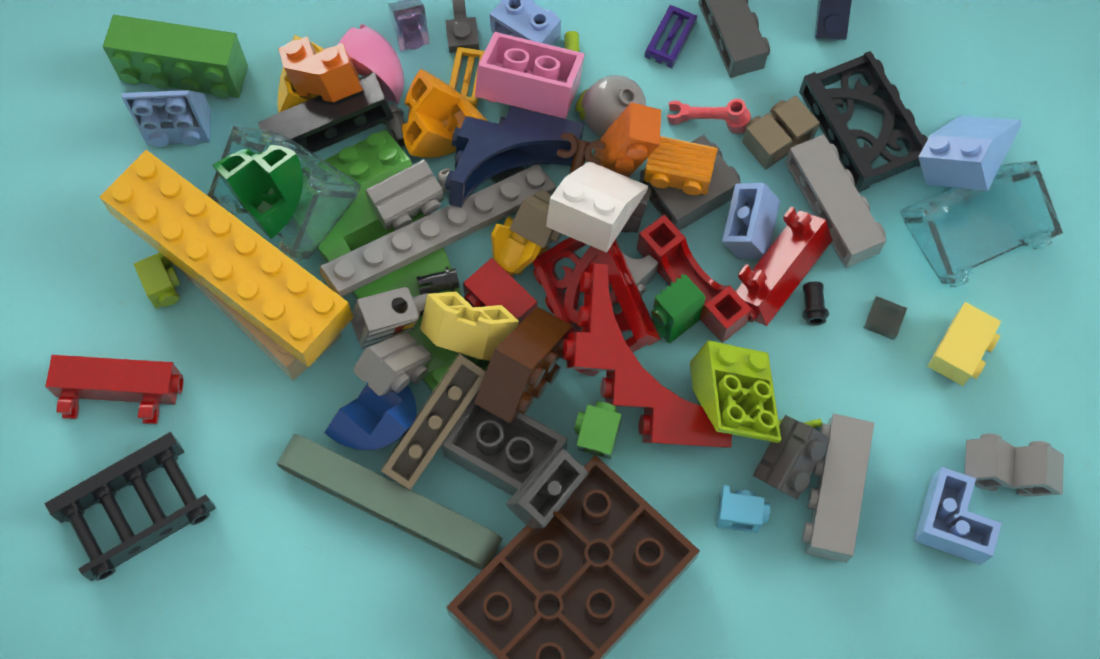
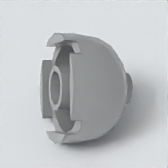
[582,75,646,137]

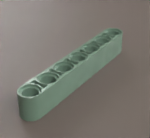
[276,434,503,570]

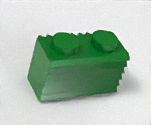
[651,274,706,343]

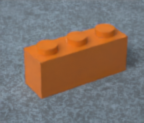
[594,102,661,178]

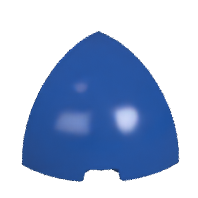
[324,382,417,450]

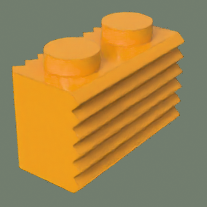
[644,136,718,195]

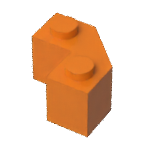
[278,36,363,102]

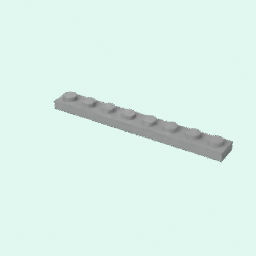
[319,164,556,297]

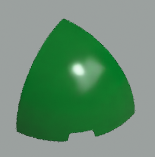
[212,145,303,239]

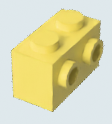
[927,302,1002,386]

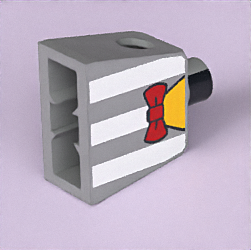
[351,287,427,349]

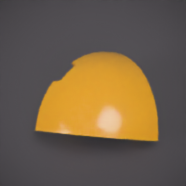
[402,69,487,158]

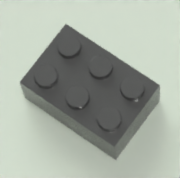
[442,390,567,496]

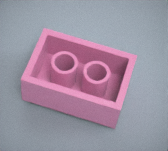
[475,32,585,119]

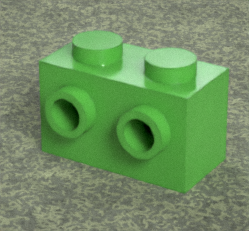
[574,401,622,459]

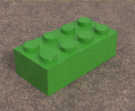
[103,14,248,98]

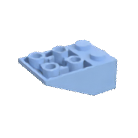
[122,90,211,147]

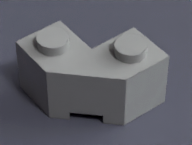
[965,434,1064,497]

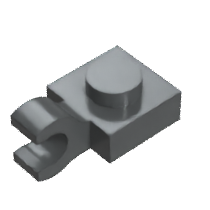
[445,0,479,53]

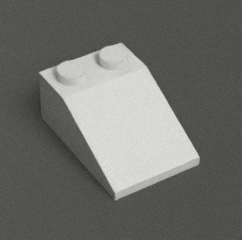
[546,161,648,253]

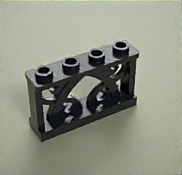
[799,51,928,193]

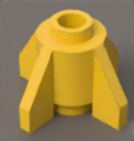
[491,217,549,276]

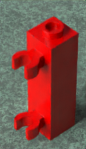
[736,207,833,326]
[45,355,184,425]

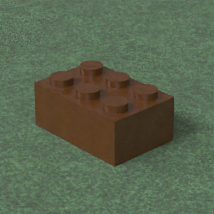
[474,306,573,423]

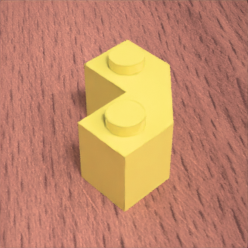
[420,292,519,361]

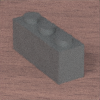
[698,0,770,78]

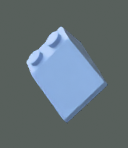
[918,116,1022,191]

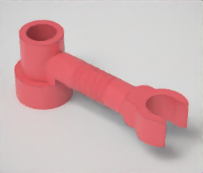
[667,99,751,134]

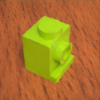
[133,252,181,308]

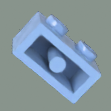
[490,0,561,46]
[722,183,780,259]

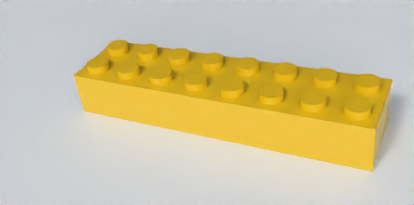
[99,150,353,368]

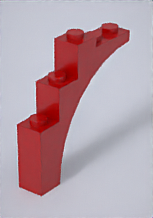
[562,263,732,448]

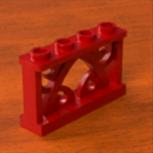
[533,237,661,376]

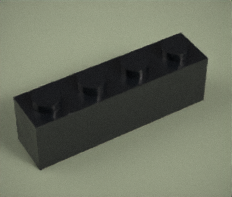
[258,72,394,159]

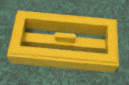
[449,47,485,109]

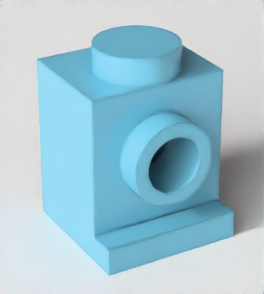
[716,485,770,533]

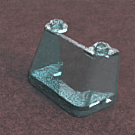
[207,126,361,262]
[900,160,1063,287]

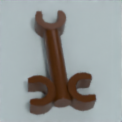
[557,132,607,174]

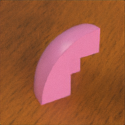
[338,24,404,104]

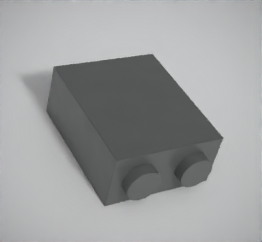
[639,135,741,231]

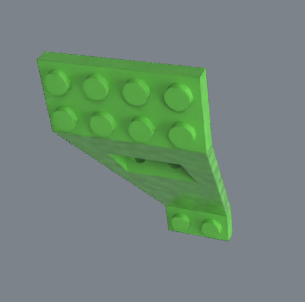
[292,129,490,392]

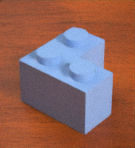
[913,467,1002,565]

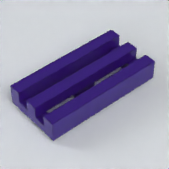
[644,5,698,69]

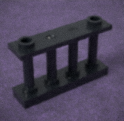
[44,432,216,581]

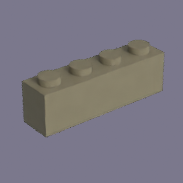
[381,353,486,490]

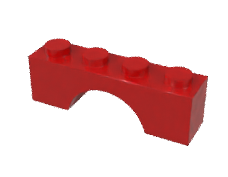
[637,215,752,343]

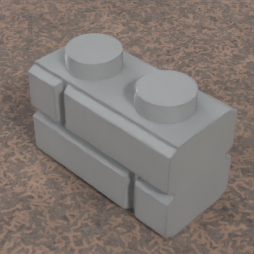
[366,160,444,231]
[353,331,432,396]

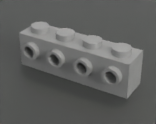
[785,134,887,268]
[801,414,874,563]

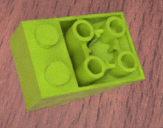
[690,340,781,443]

